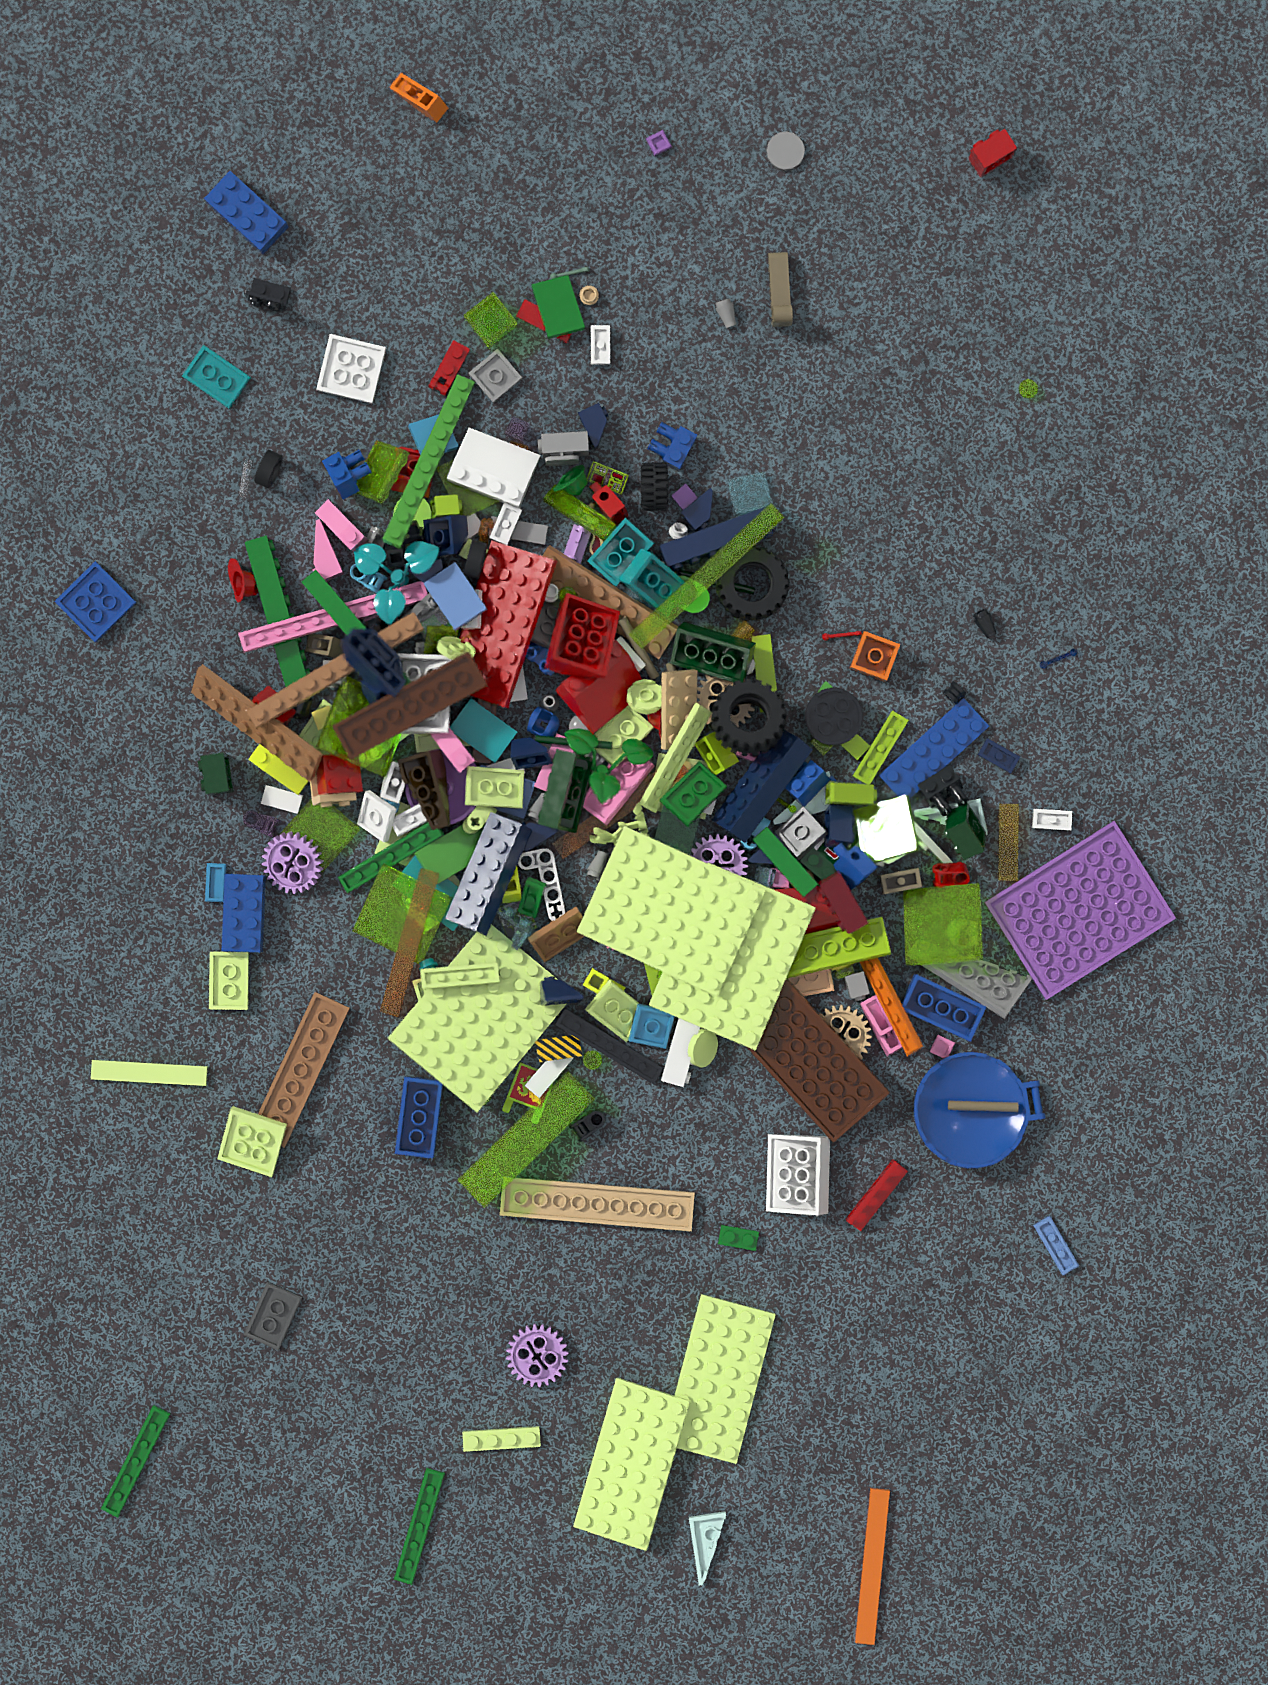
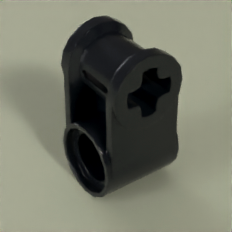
[569,1110,606,1143]

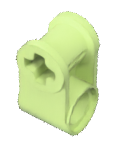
[462,806,497,834]

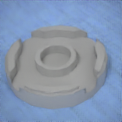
[766,132,805,171]

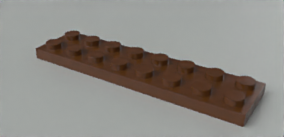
[332,651,487,760]

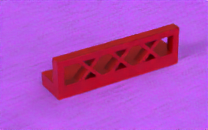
[845,1159,908,1231]

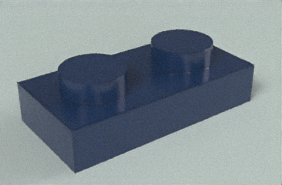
[977,738,1020,774]

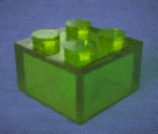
[463,292,518,349]

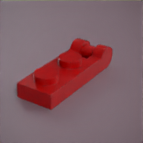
[428,340,470,396]

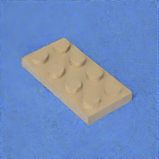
[661,669,697,750]

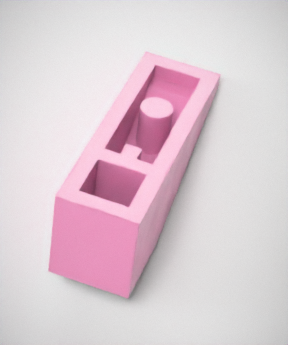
[315,499,368,552]
[313,519,344,581]
[430,727,475,773]

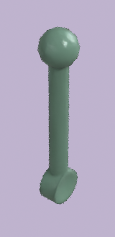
[550,267,590,279]

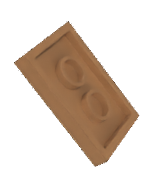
[528,907,585,962]

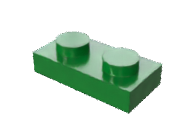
[518,877,546,918]
[718,1225,759,1251]

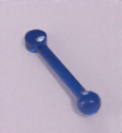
[1040,648,1077,669]

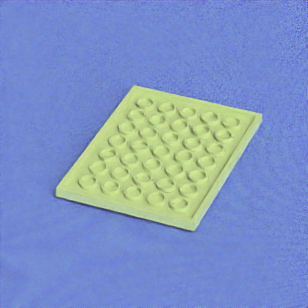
[577,826,766,996]
[649,863,815,1050]
[388,924,566,1113]

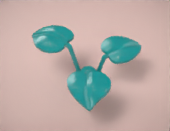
[354,541,439,625]

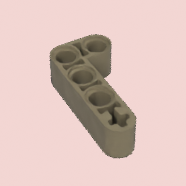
[768,252,793,327]

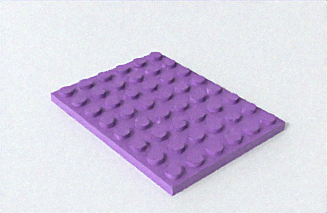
[984,821,1176,1000]

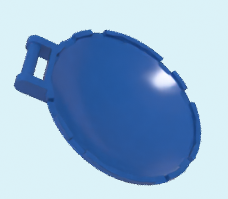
[914,1052,1046,1168]

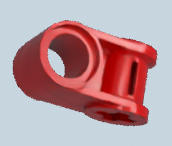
[932,862,970,888]

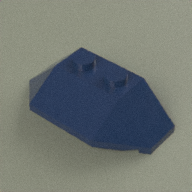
[341,628,406,696]

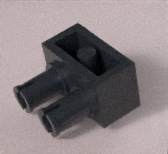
[918,765,969,816]

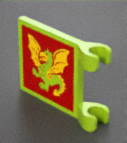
[502,1062,554,1124]

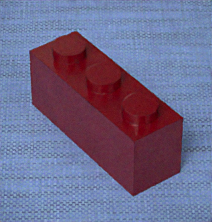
[818,871,868,935]

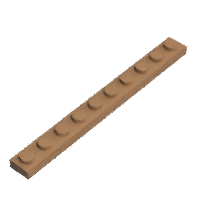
[246,612,424,729]

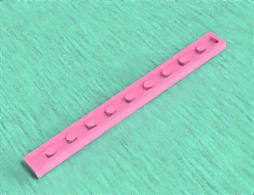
[238,581,428,653]

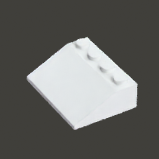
[447,428,541,509]
[398,654,452,734]
[766,1134,830,1216]

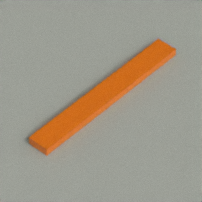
[855,1488,890,1645]

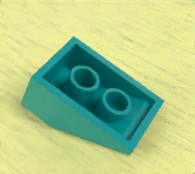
[588,518,655,586]
[619,549,690,617]

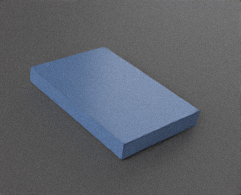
[423,562,487,631]

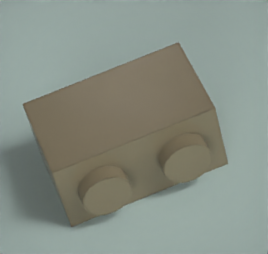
[879,868,922,894]

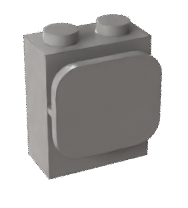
[538,431,589,466]

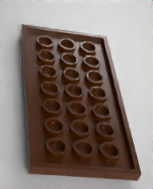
[746,978,890,1143]

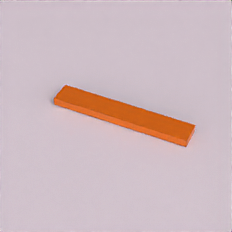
[860,958,923,1056]

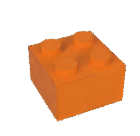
[849,631,900,682]

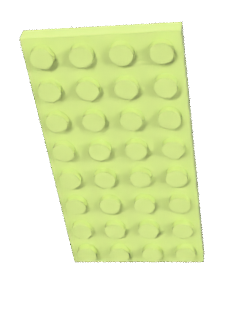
[674,1294,776,1464]
[573,1377,690,1551]

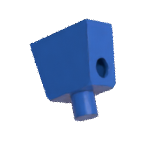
[833,842,877,891]

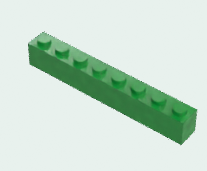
[245,536,311,687]

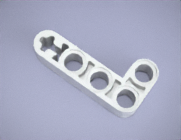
[518,849,566,921]

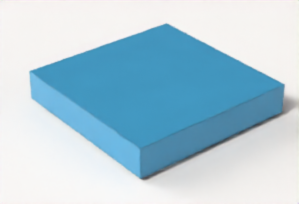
[408,414,459,455]
[628,1004,675,1049]

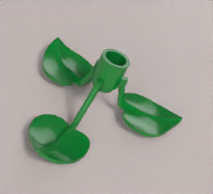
[564,728,653,804]

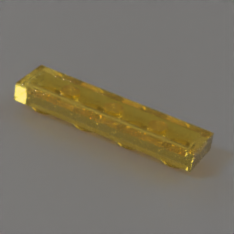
[998,804,1019,881]

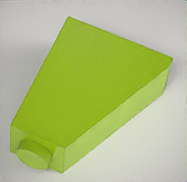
[825,782,877,805]

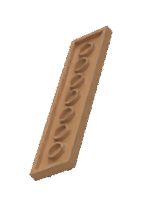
[543,545,678,659]
[191,664,322,782]
[258,992,350,1148]

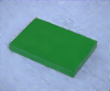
[531,275,585,339]
[660,761,727,827]

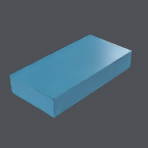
[205,863,227,902]

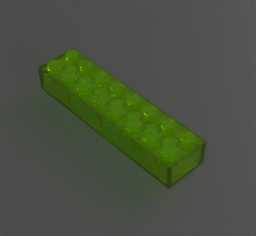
[457,1071,595,1208]

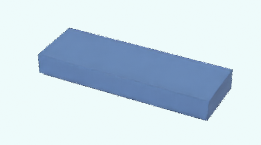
[1033,1215,1079,1275]

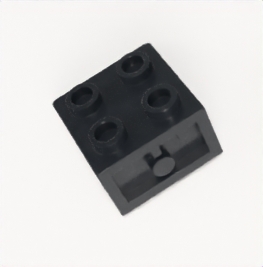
[244,278,291,312]

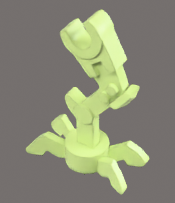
[589,802,650,845]

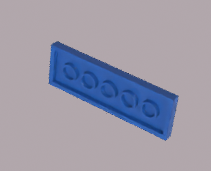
[878,698,989,804]

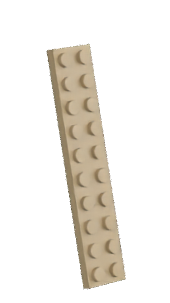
[500,1176,695,1231]

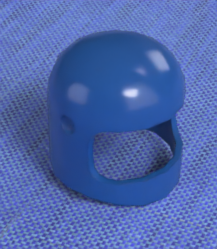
[527,706,560,737]

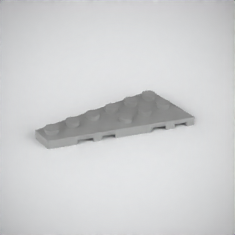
[907,939,1032,1019]

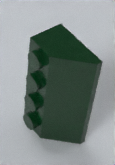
[670,622,756,683]
[538,749,592,833]

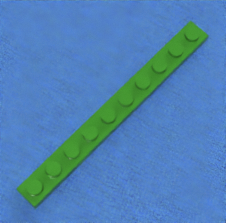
[382,374,475,549]

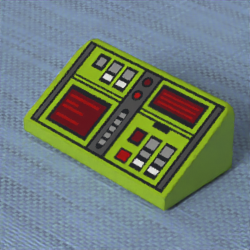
[587,461,629,495]

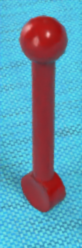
[822,631,862,641]

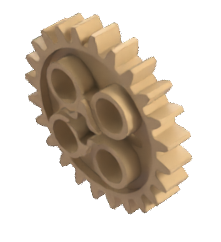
[697,674,755,728]
[820,1004,872,1059]

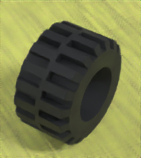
[641,462,668,511]

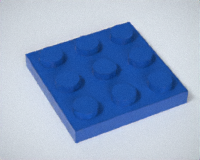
[54,561,137,643]

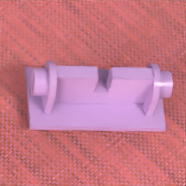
[564,524,592,564]

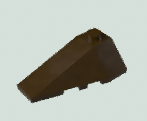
[397,749,450,830]

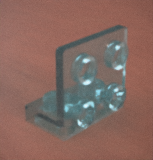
[728,472,773,517]
[496,906,535,951]

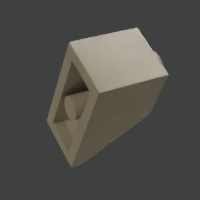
[305,633,343,659]

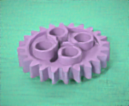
[262,831,324,894]
[690,834,749,876]
[506,1323,568,1387]

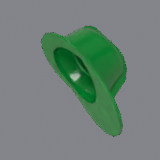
[553,465,588,496]

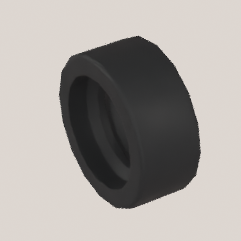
[254,450,283,489]
[464,540,487,579]

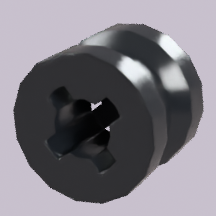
[942,681,966,705]

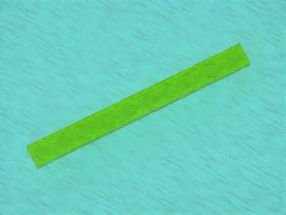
[628,503,784,649]

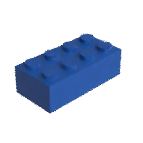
[204,171,289,254]
[222,874,266,952]
[901,974,986,1042]
[395,1076,444,1159]

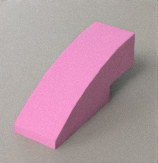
[860,995,903,1057]

